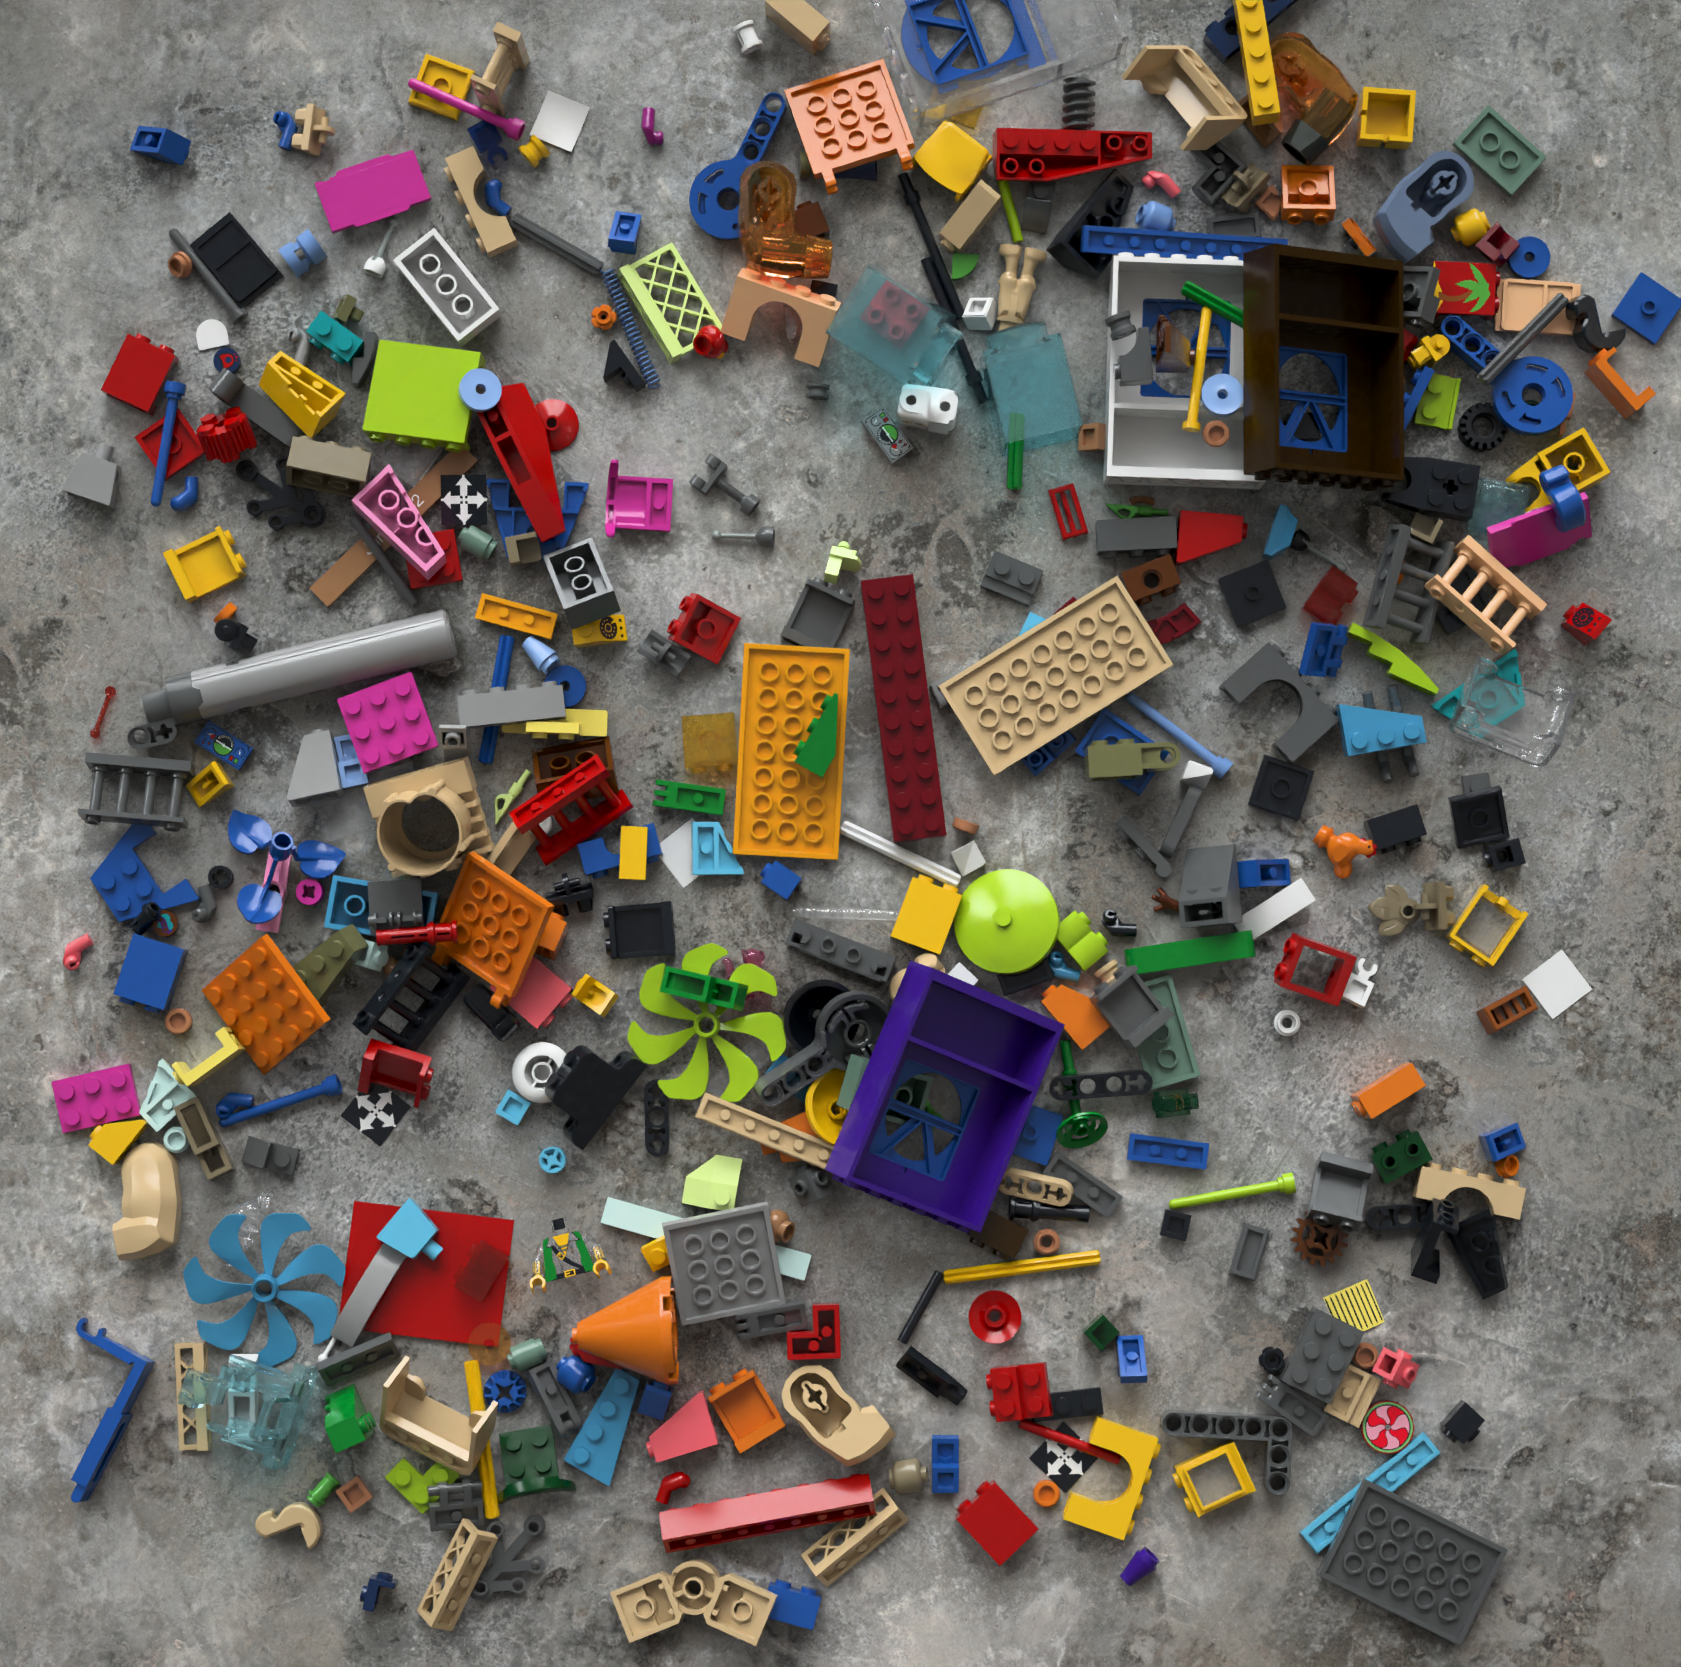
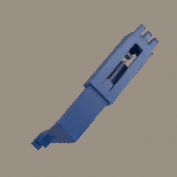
[71,1318,155,1503]

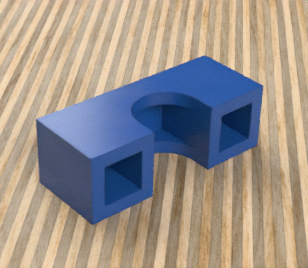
[577,823,663,879]

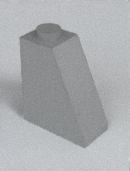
[287,729,345,808]

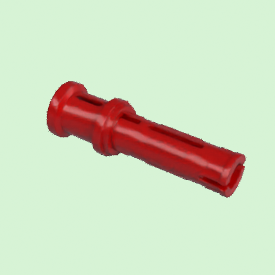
[376,920,458,946]

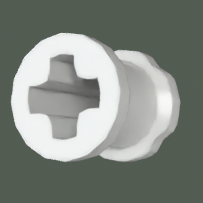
[732,20,764,55]

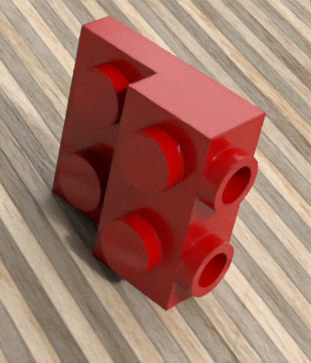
[667,593,741,665]
[986,1362,1053,1422]

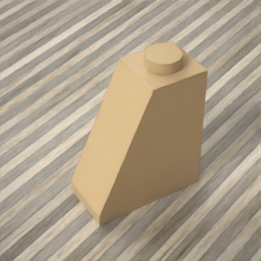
[939,180,1001,253]

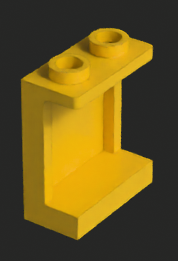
[163,526,247,603]
[890,874,962,955]

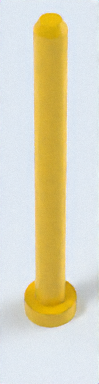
[1182,306,1212,432]

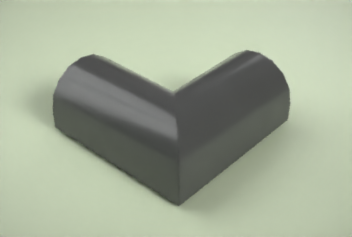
[1190,141,1247,206]

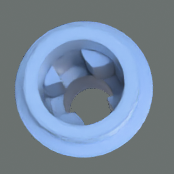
[522,636,560,674]

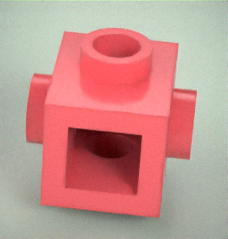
[1372,1347,1420,1389]

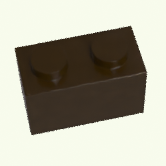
[966,1210,1029,1260]

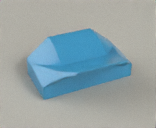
[1262,504,1298,560]

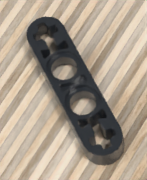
[1049,1069,1153,1101]

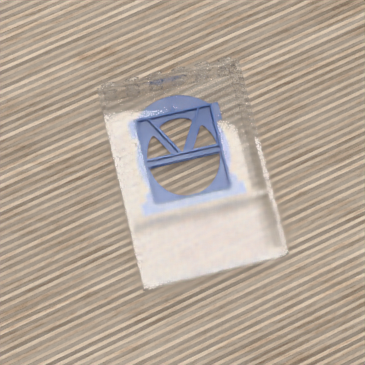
[867,0,1129,128]

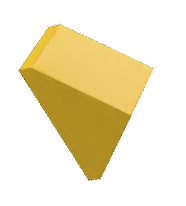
[186,761,234,808]

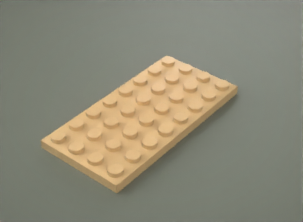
[938,576,1173,776]

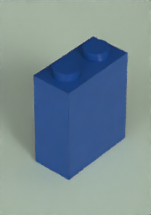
[113,933,188,1014]

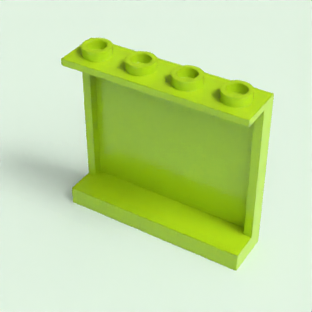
[362,340,486,453]

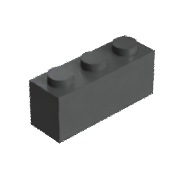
[1095,516,1177,559]

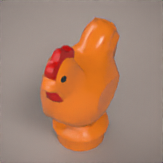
[1312,824,1377,879]

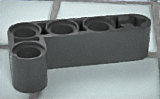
[209,368,307,449]

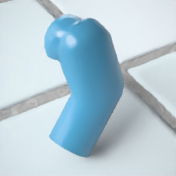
[1047,951,1081,983]

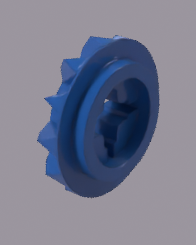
[484,1370,527,1413]

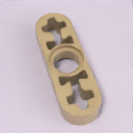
[998,1167,1074,1206]

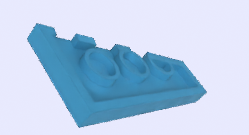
[564,1369,640,1486]

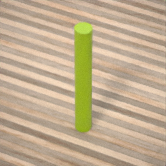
[997,181,1024,243]

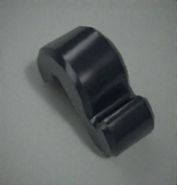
[1565,294,1626,353]
[463,983,521,1042]

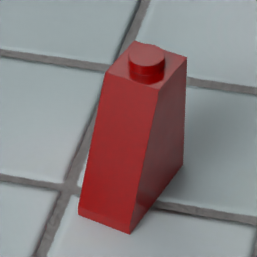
[1174,510,1248,566]

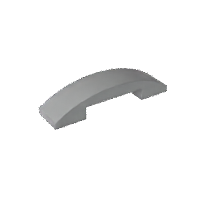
[330,1243,407,1347]

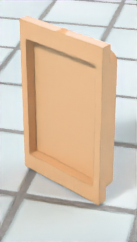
[1494,278,1581,337]

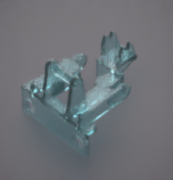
[178,1355,319,1470]

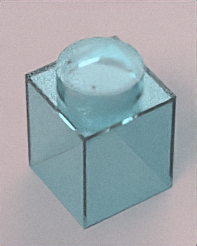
[825,264,964,386]
[980,322,1083,456]

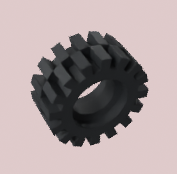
[1458,402,1508,452]

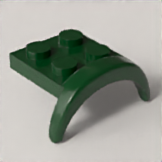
[498,1424,576,1504]

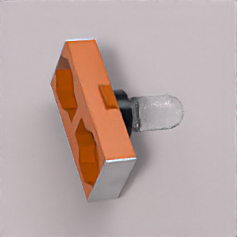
[1336,217,1378,257]

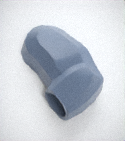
[1372,150,1474,265]

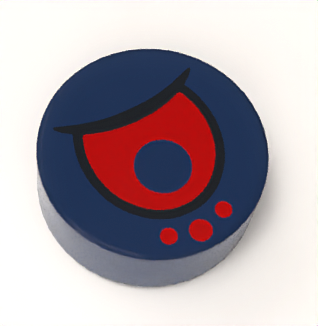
[213,348,241,374]

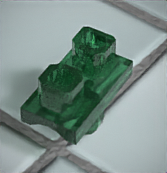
[1152,1088,1199,1118]

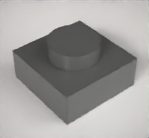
[1461,772,1491,794]

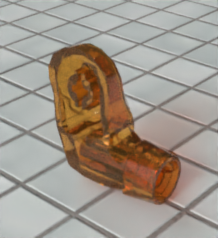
[737,161,833,279]

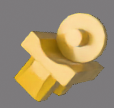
[1406,334,1450,372]

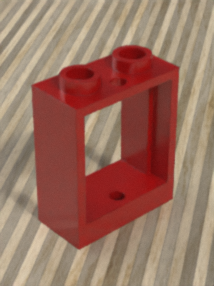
[1274,933,1357,1006]

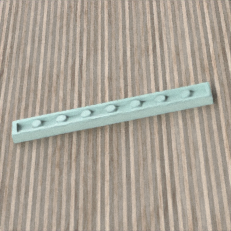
[600,1197,812,1280]

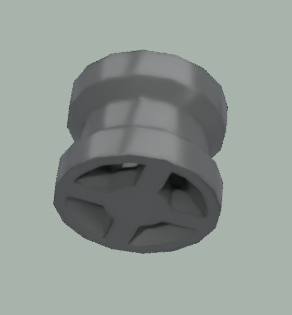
[1105,310,1137,341]

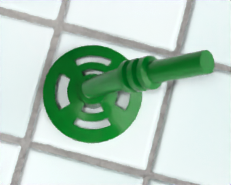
[1056,1040,1108,1148]

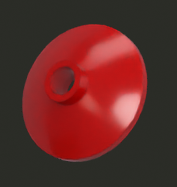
[535,399,579,451]
[968,1290,1022,1344]

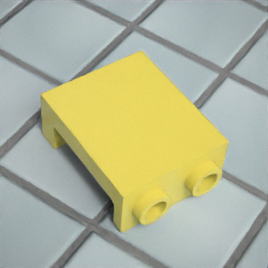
[172,1027,246,1087]

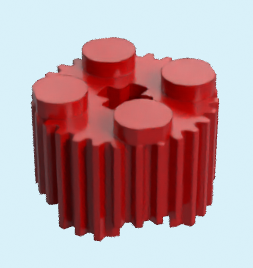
[196,406,257,464]

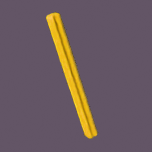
[943,1250,1101,1284]
[464,1360,500,1519]

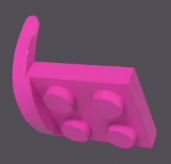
[605,459,673,538]

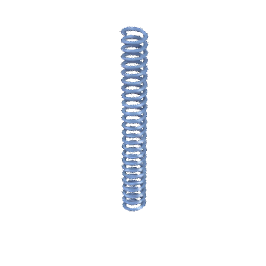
[600,269,661,389]

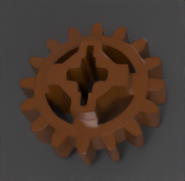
[1290,1211,1349,1266]

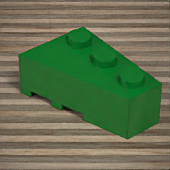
[325,1384,377,1453]

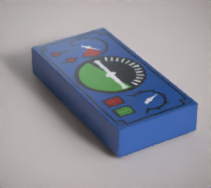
[195,720,254,771]

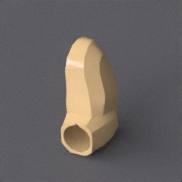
[112,1142,182,1261]
[781,1365,896,1466]

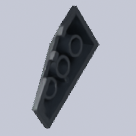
[1046,169,1134,279]

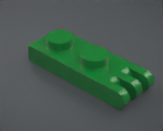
[652,779,726,816]

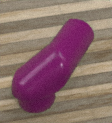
[641,107,664,146]

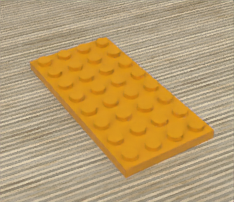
[733,643,850,860]

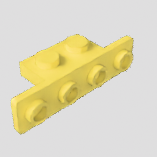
[502,709,608,740]

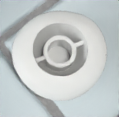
[512,1042,566,1103]

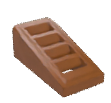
[1476,985,1538,1035]

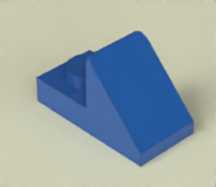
[608,211,642,255]
[1116,1335,1147,1383]

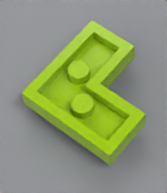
[385,1457,461,1514]

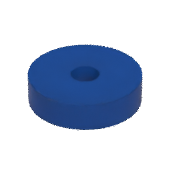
[1507,236,1550,280]
[544,665,587,708]

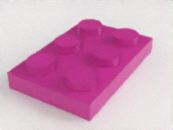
[51,1063,141,1133]

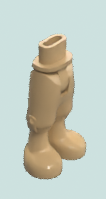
[997,244,1047,337]

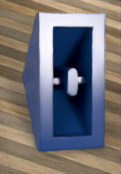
[1478,1122,1526,1162]

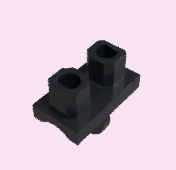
[214,619,258,653]
[546,873,594,917]

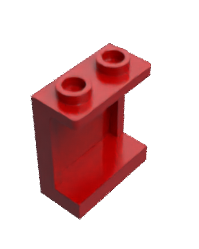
[101,333,179,416]
[357,1038,434,1108]
[955,1479,1039,1566]

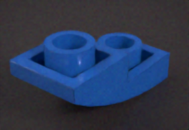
[1021,730,1077,776]

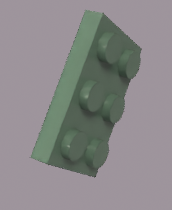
[1452,105,1546,197]

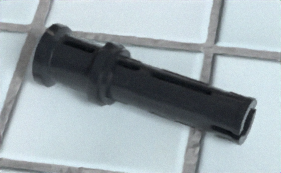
[1008,1196,1090,1223]

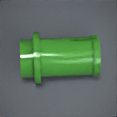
[307,1472,340,1508]

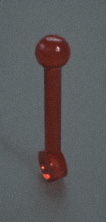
[90,686,116,738]

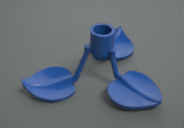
[228,809,346,924]

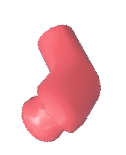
[1142,170,1181,199]
[63,933,94,971]

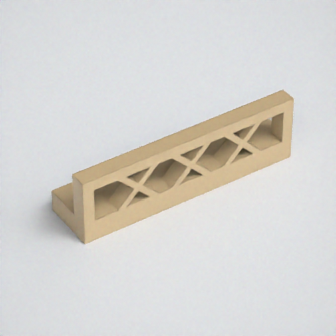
[486,822,536,876]
[174,1341,212,1451]
[801,1488,909,1587]
[417,1518,498,1631]

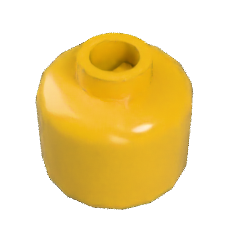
[1450,208,1491,247]

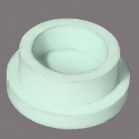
[163,1127,190,1153]

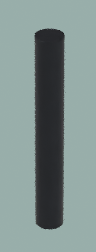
[897,1270,944,1344]

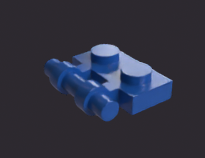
[1299,622,1348,677]

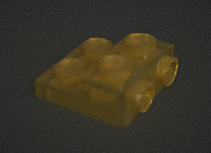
[681,712,738,773]

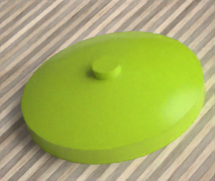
[954,869,1060,975]

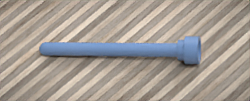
[1126,692,1233,780]

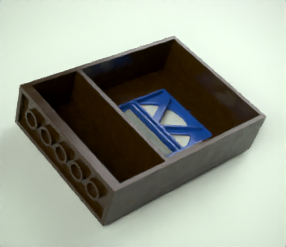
[1243,243,1404,491]

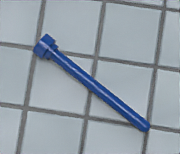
[151,381,187,507]
[219,1074,343,1127]

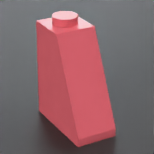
[646,1390,719,1463]

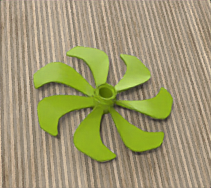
[627,943,786,1102]

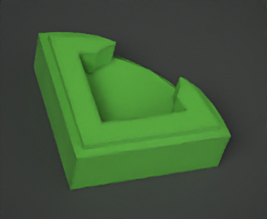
[952,253,979,281]

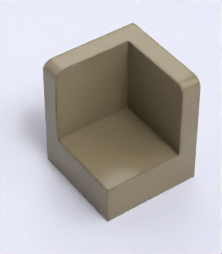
[1409,512,1443,545]
[505,532,542,567]

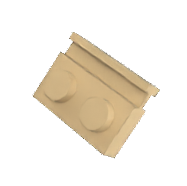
[1323,1364,1382,1428]

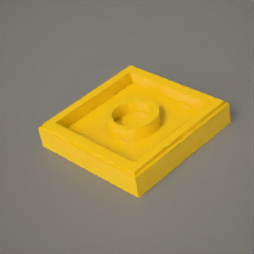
[408,54,476,122]

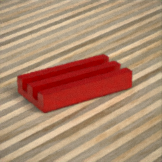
[1048,483,1088,541]

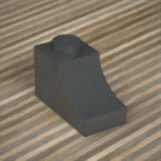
[1113,327,1154,387]

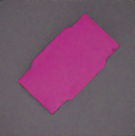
[314,150,431,234]
[1486,492,1592,568]

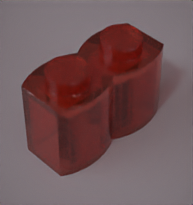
[1300,565,1359,625]

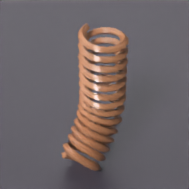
[1129,495,1155,505]

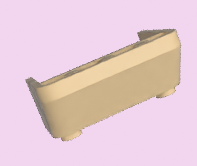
[1121,45,1247,151]
[379,1356,498,1475]

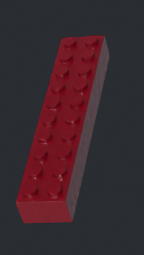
[861,574,947,843]

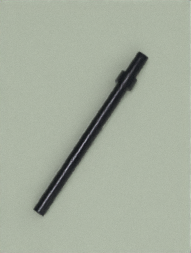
[898,172,964,320]
[921,257,989,405]

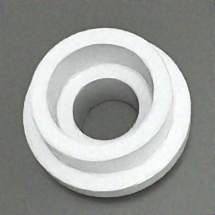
[1274,1010,1300,1036]

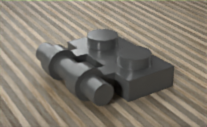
[427,1479,484,1532]

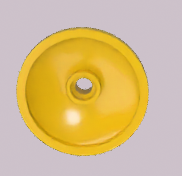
[805,1068,849,1146]

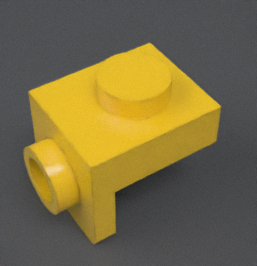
[571,974,619,1018]

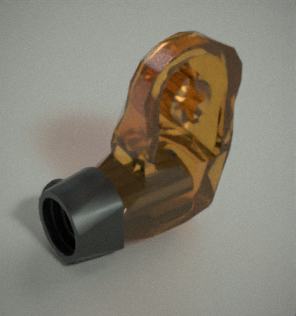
[1269,32,1358,166]

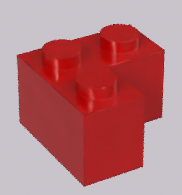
[787,1302,841,1360]

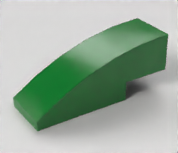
[659,966,748,1011]

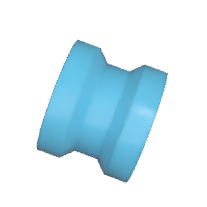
[539,1146,567,1173]

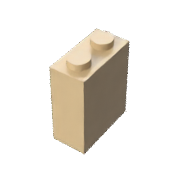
[765,0,830,55]

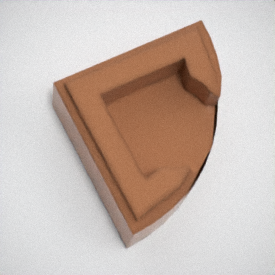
[1254,184,1280,222]

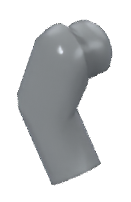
[287,328,312,367]

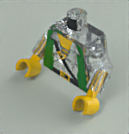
[529,1217,612,1294]

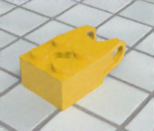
[1505,427,1611,514]

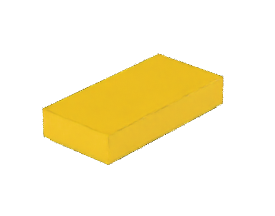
[619,826,648,880]

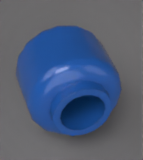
[556,1355,597,1394]

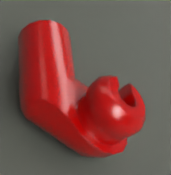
[655,1471,690,1504]

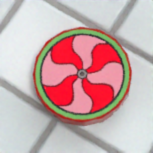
[1360,1400,1414,1454]

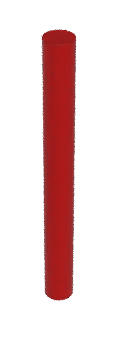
[1018,1419,1121,1465]

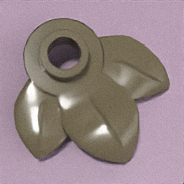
[1368,884,1421,936]

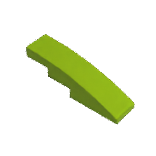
[1347,623,1439,696]

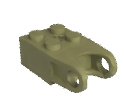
[1084,739,1181,782]

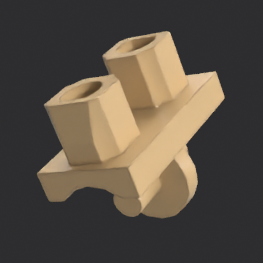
[291,103,336,157]

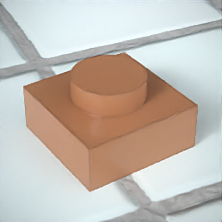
[1078,423,1106,452]
[335,1475,374,1513]

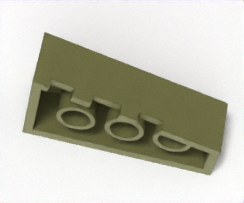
[293,924,368,1008]

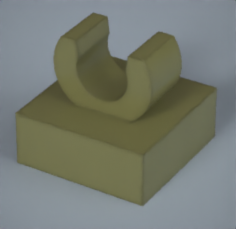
[332,294,364,323]

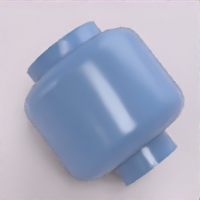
[1135,201,1176,231]

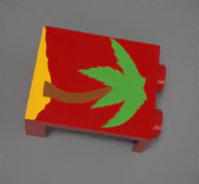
[1429,261,1500,321]

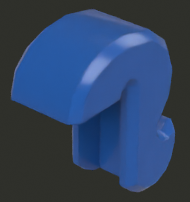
[1539,465,1586,533]

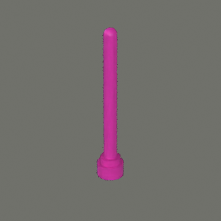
[408,78,526,141]

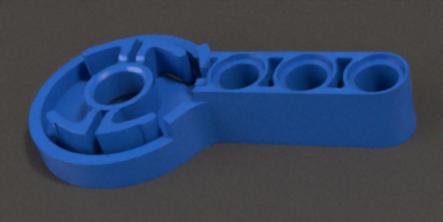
[689,92,787,240]
[1438,316,1573,436]

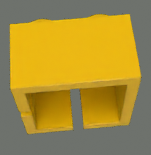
[1356,87,1416,150]

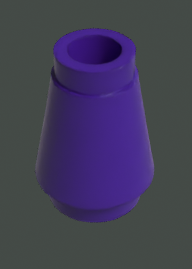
[1120,1547,1159,1586]

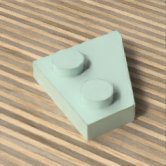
[139,1059,197,1132]

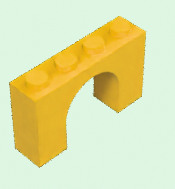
[1062,1415,1161,1541]

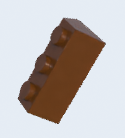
[532,736,619,802]

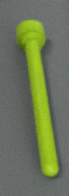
[1169,1172,1296,1210]

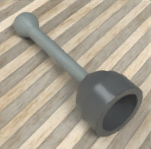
[711,526,775,548]

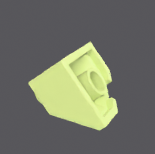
[682,1155,743,1211]

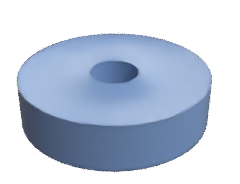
[458,368,502,412]
[1200,374,1243,417]

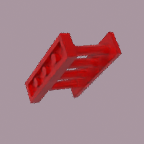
[509,754,633,866]

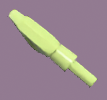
[494,769,531,825]

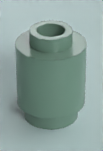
[457,525,498,561]
[507,1338,548,1372]

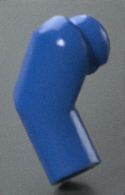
[273,111,298,151]
[484,179,512,217]
[170,477,198,512]
[215,1092,254,1118]

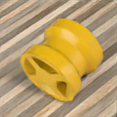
[518,135,551,168]

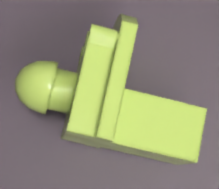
[824,541,862,584]

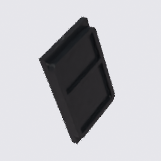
[190,212,283,308]

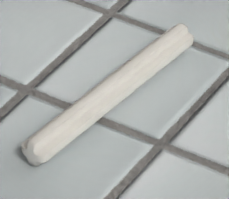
[840,821,961,887]

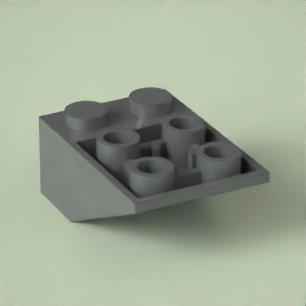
[1178,844,1242,928]

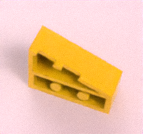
[258,351,346,438]

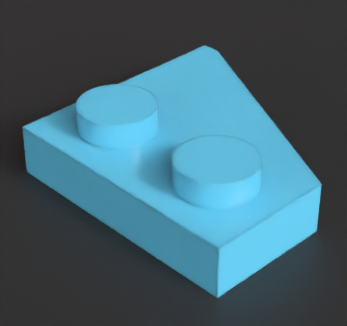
[691,822,744,875]

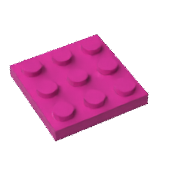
[337,672,439,774]

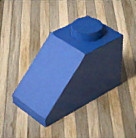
[130,126,191,165]
[1237,859,1291,889]

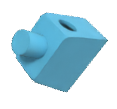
[376,1198,443,1261]

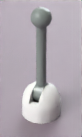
[363,216,398,278]

